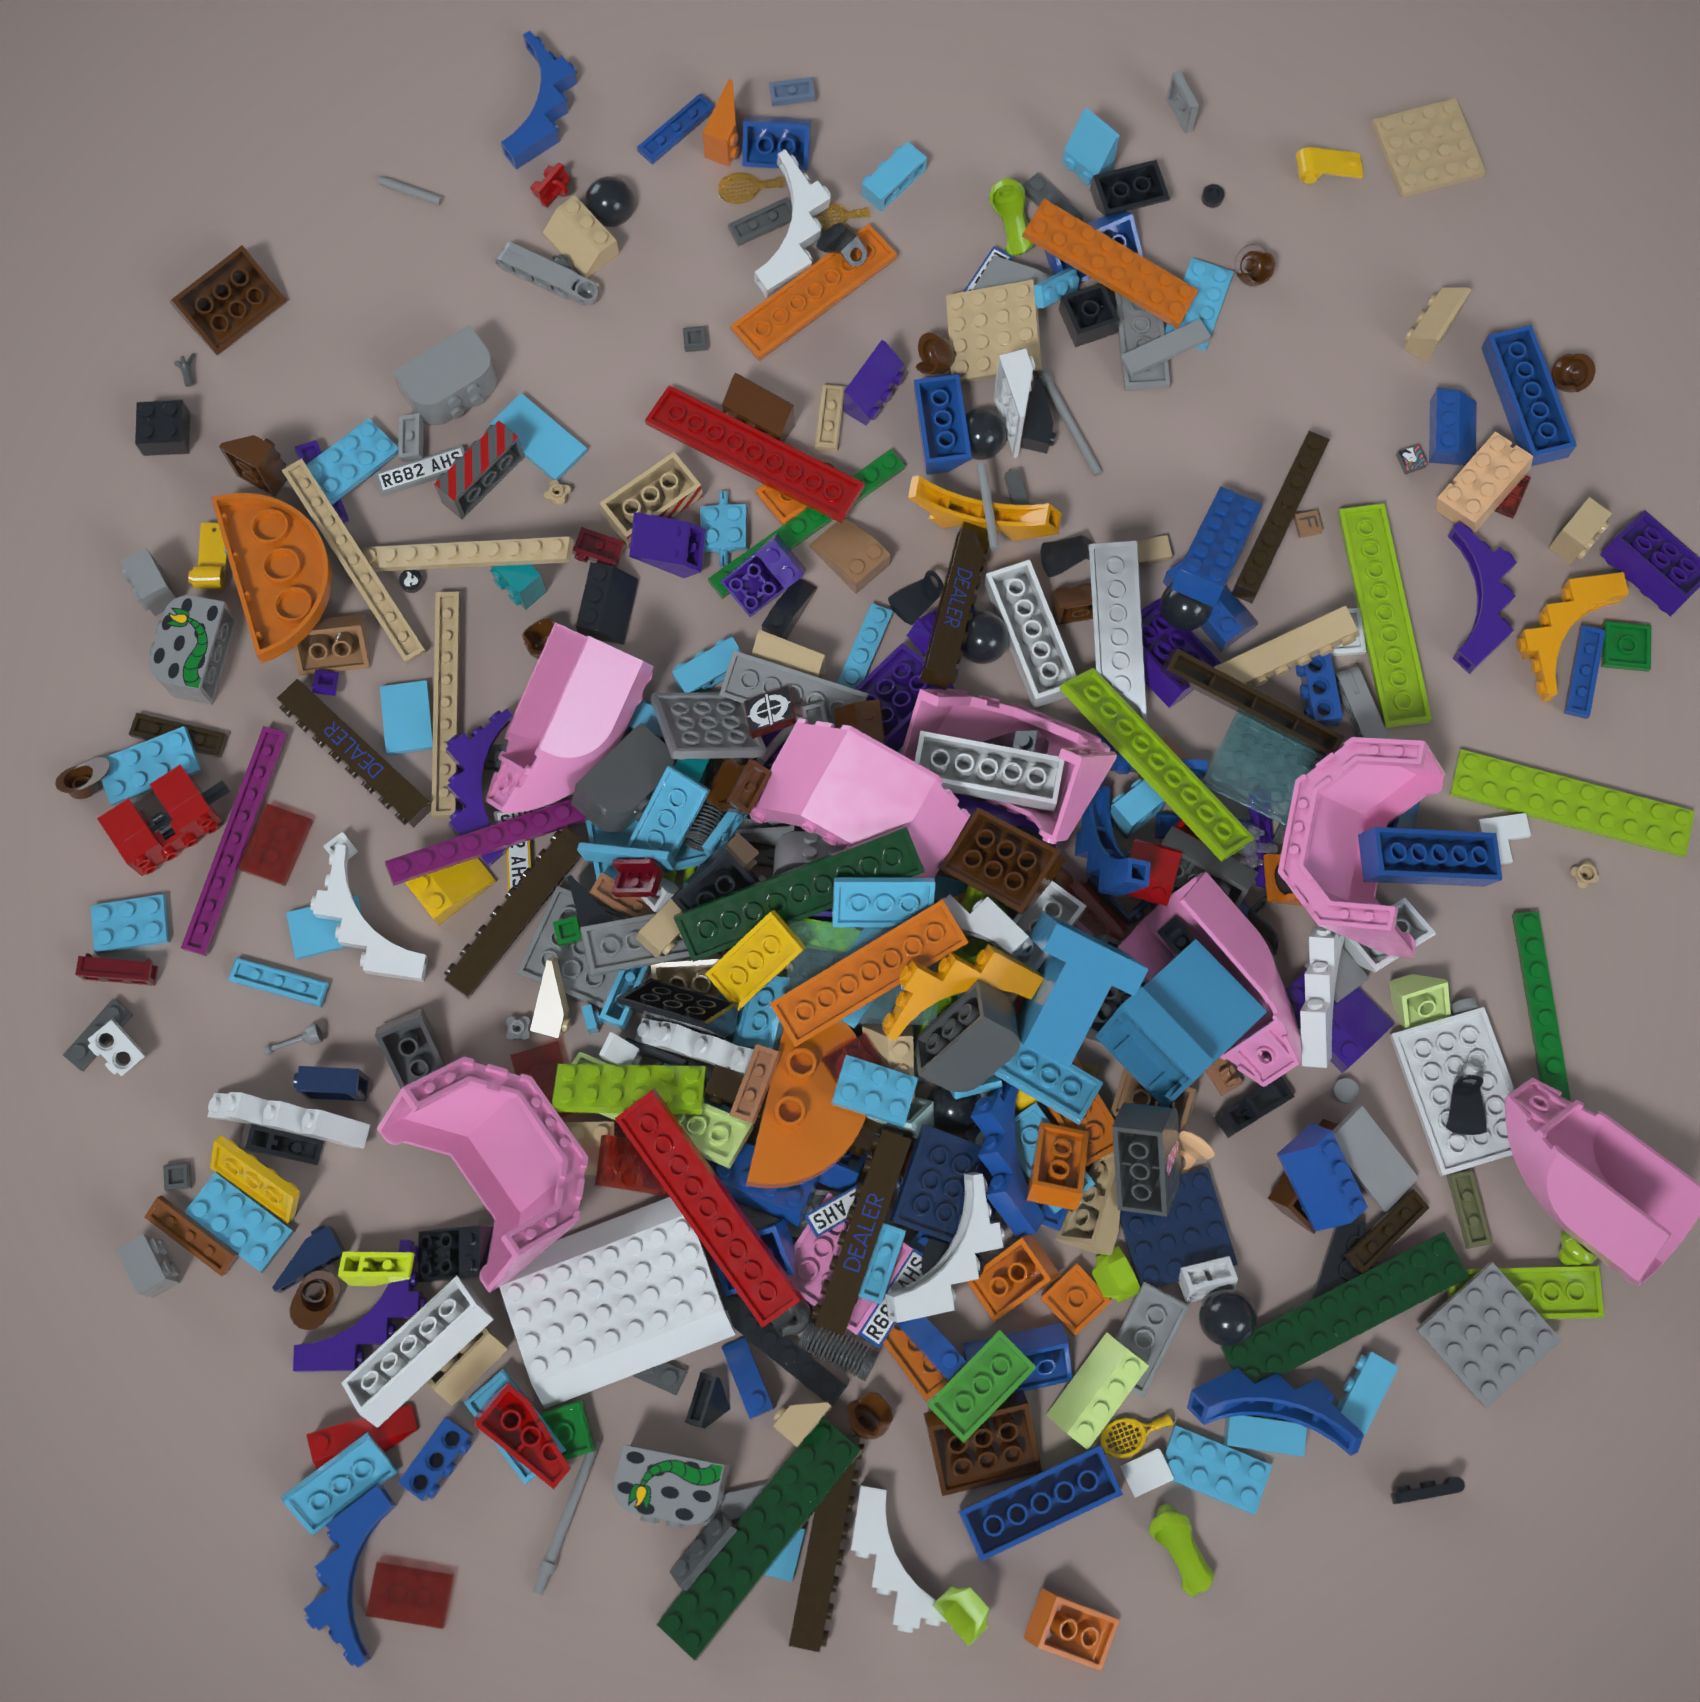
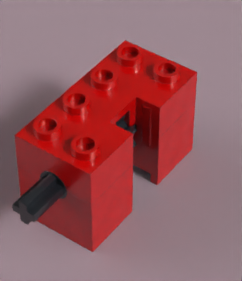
[97,765,230,876]

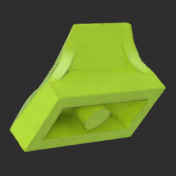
[1091,1246,1140,1303]
[932,1586,990,1646]

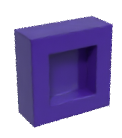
[312,670,339,696]

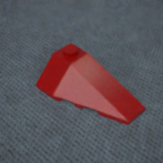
[474,1383,571,1489]
[306,1404,419,1470]

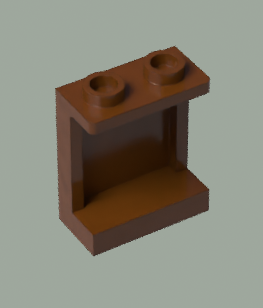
[706,758,772,815]

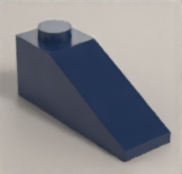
[272,1225,346,1293]

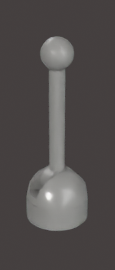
[263,1024,323,1055]

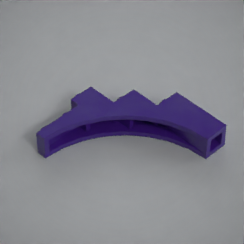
[1448,521,1517,674]
[446,708,513,868]
[293,1240,427,1372]

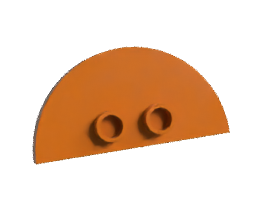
[211,493,332,664]
[746,1020,867,1188]

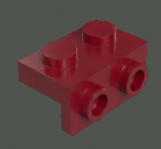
[572,527,626,568]
[611,858,664,897]

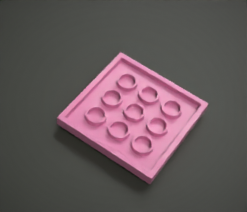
[788,1193,913,1335]

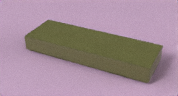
[1446,1170,1493,1249]

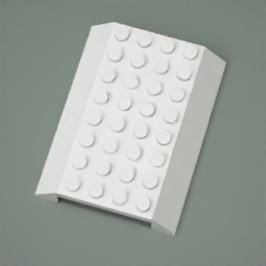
[499,1197,736,1409]

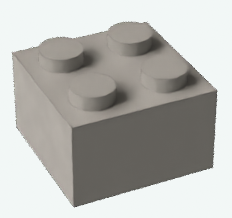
[121,548,177,616]
[116,1234,180,1298]

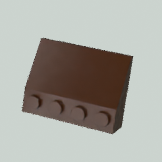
[170,245,287,355]
[939,808,1065,915]
[923,1389,1042,1496]

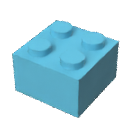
[1110,778,1166,839]

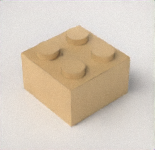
[1548,497,1612,565]

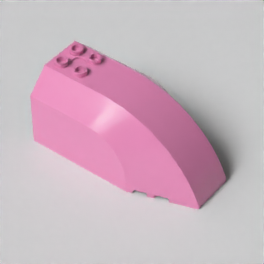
[485,622,654,813]
[1117,872,1301,1087]
[1505,1078,1700,1288]

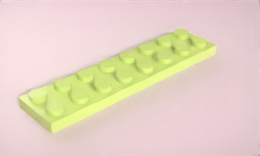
[572,1051,754,1168]

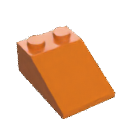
[702,79,740,166]
[1027,1122,1089,1211]
[966,1234,1061,1322]
[1023,1588,1120,1671]

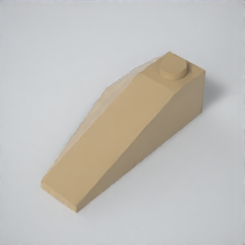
[1055,1151,1120,1255]

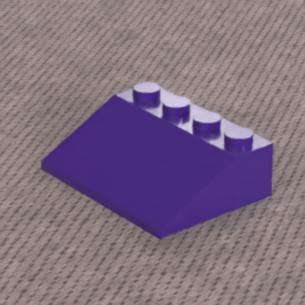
[1600,510,1700,617]
[1141,599,1221,708]
[855,643,954,752]
[1285,971,1394,1073]

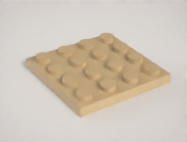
[1372,98,1486,198]
[946,279,1042,383]

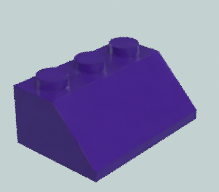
[844,340,905,426]

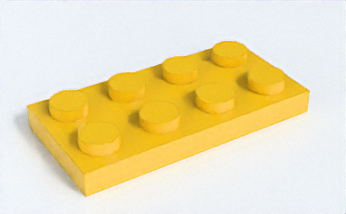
[705,910,807,1011]
[210,1135,300,1224]

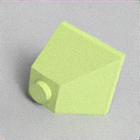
[1389,974,1451,1030]

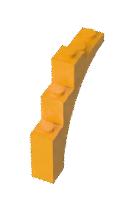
[908,476,1062,541]
[1516,572,1629,702]
[882,944,1044,1041]

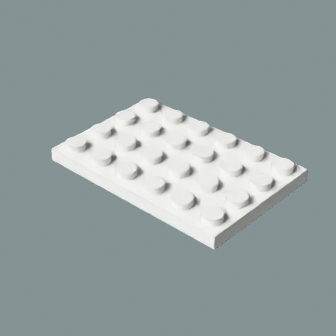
[1390,1007,1515,1177]

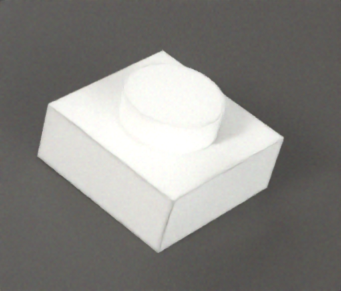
[323,832,358,859]

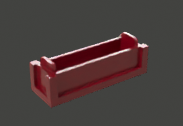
[75,953,158,986]

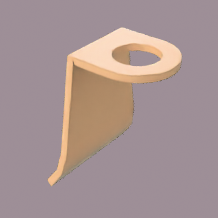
[1179,1130,1215,1175]

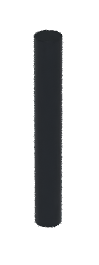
[625,1038,689,1066]

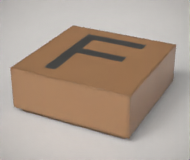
[1293,510,1323,538]

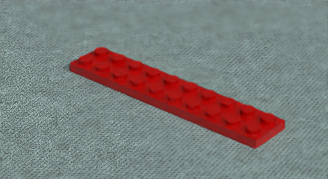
[645,385,865,523]
[615,1089,803,1328]

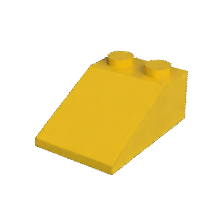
[405,858,496,926]

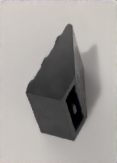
[418,1225,493,1282]

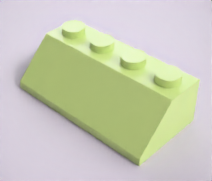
[1046,1332,1149,1450]

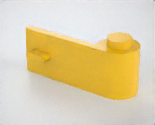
[1296,147,1364,184]
[188,523,228,590]

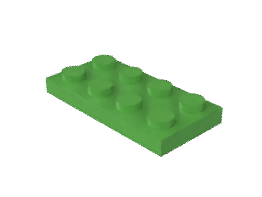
[927,1330,1037,1443]

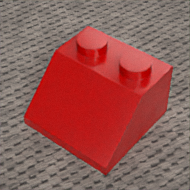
[1126,839,1183,906]

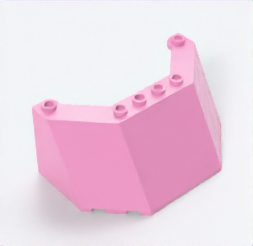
[901,689,1117,844]
[750,718,970,878]
[1278,737,1446,958]
[377,1057,588,1293]

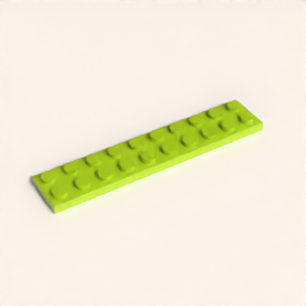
[1338,503,1432,728]
[1059,668,1255,862]
[1449,749,1695,858]

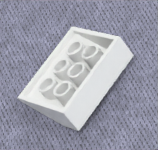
[993,348,1035,458]

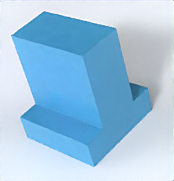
[1016,911,1149,1068]
[1095,939,1267,1107]

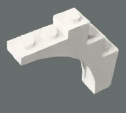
[754,149,831,298]
[310,844,428,982]
[887,894,1033,959]
[1300,926,1345,1068]
[635,1018,754,1074]
[207,1092,370,1149]
[885,1172,1004,1323]
[851,1486,952,1633]

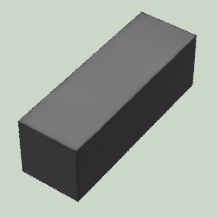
[1004,469,1029,505]

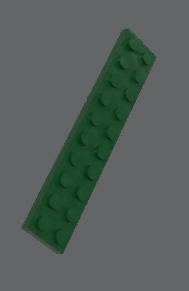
[674,825,925,962]
[1220,1231,1469,1384]
[656,1416,863,1661]

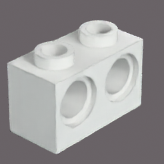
[87,1018,146,1076]
[1178,1256,1238,1303]

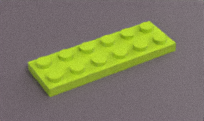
[552,1064,707,1115]
[1447,1266,1605,1319]

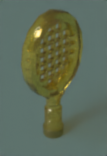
[718,172,783,204]
[813,202,870,234]

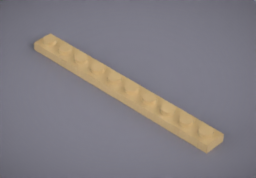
[282,458,426,664]
[362,536,574,572]
[431,592,460,818]

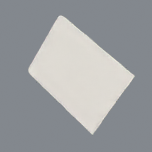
[1120,1449,1174,1498]

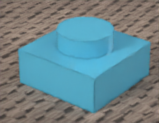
[582,1004,602,1034]

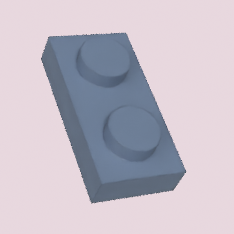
[769,77,815,107]

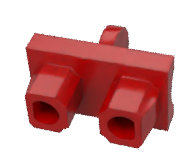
[530,162,571,208]

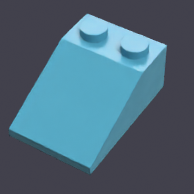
[1062,107,1120,186]

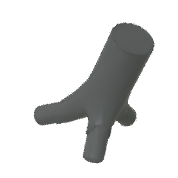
[174,353,196,387]

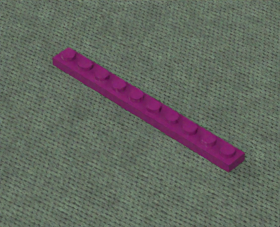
[181,726,288,956]
[385,799,589,886]

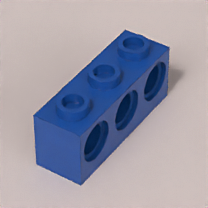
[1296,653,1343,727]
[397,1417,474,1501]

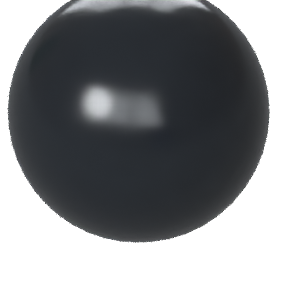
[585,176,635,227]
[965,408,1006,460]
[1160,582,1213,631]
[960,611,1009,664]
[927,1085,980,1134]
[1199,1288,1257,1347]

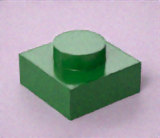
[553,916,582,947]

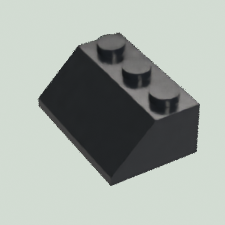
[1090,159,1170,217]
[576,562,639,645]

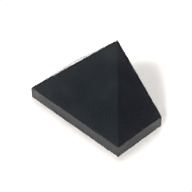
[685,1372,730,1429]

